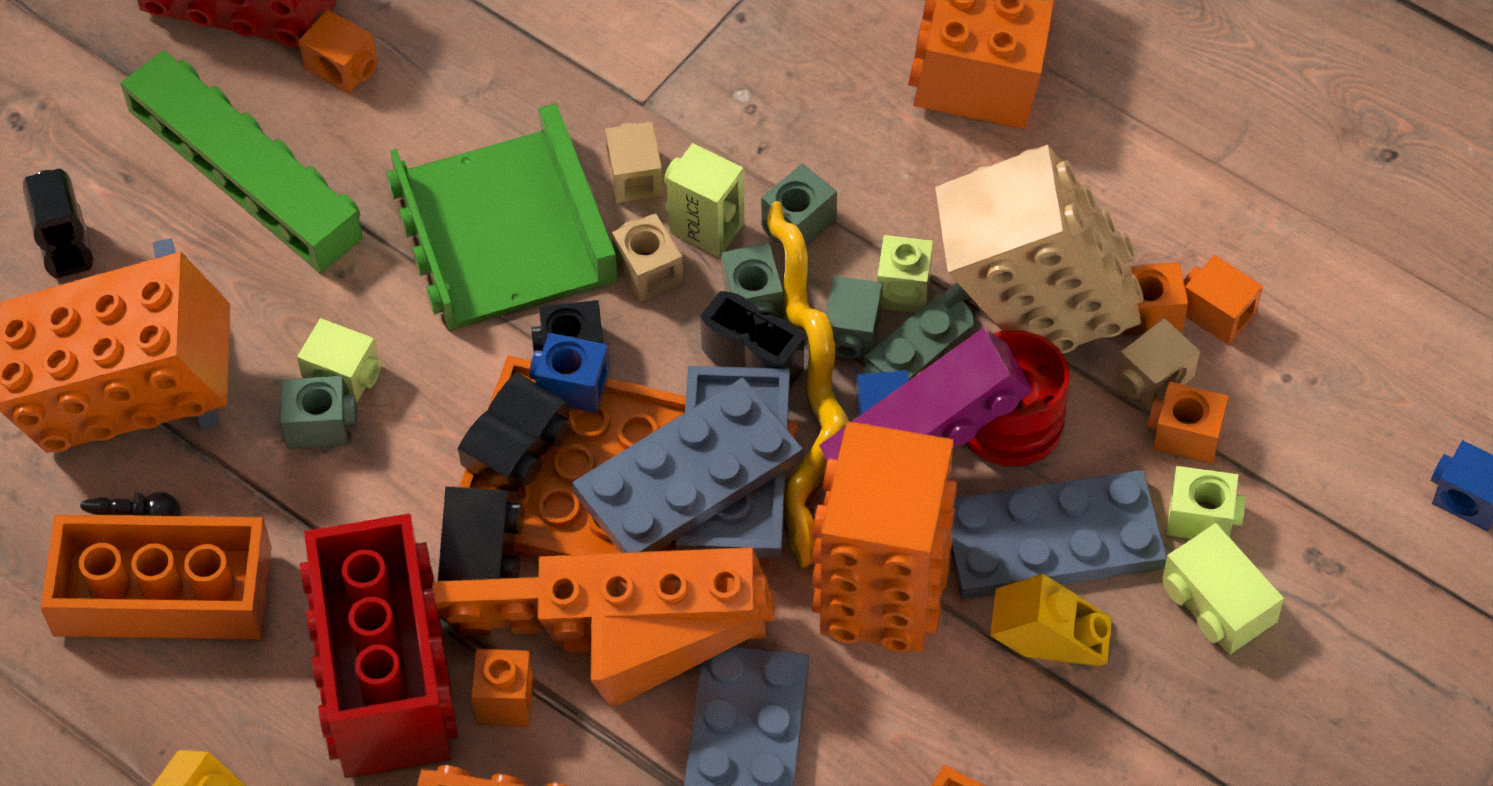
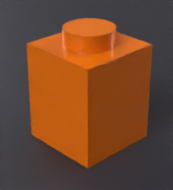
[1184,254,1263,345]

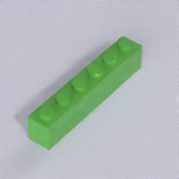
[120,49,363,274]

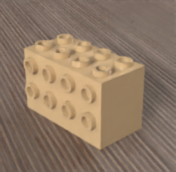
[935,145,1143,353]

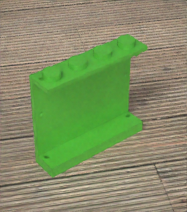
[385,103,618,331]

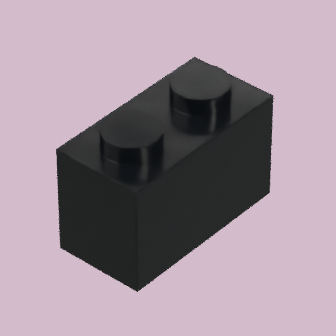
[438,486,524,582]

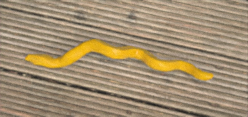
[767,201,848,569]

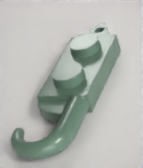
[864,282,973,380]

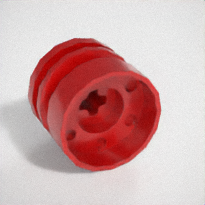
[966,330,1070,466]

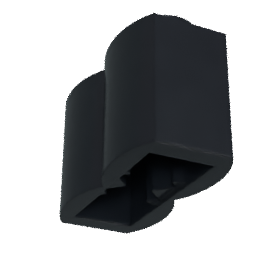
[22,168,93,279]
[700,291,804,387]
[457,373,571,491]

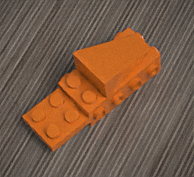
[433,548,775,706]

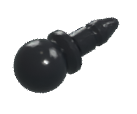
[80,492,181,516]

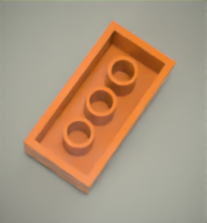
[40,514,272,640]

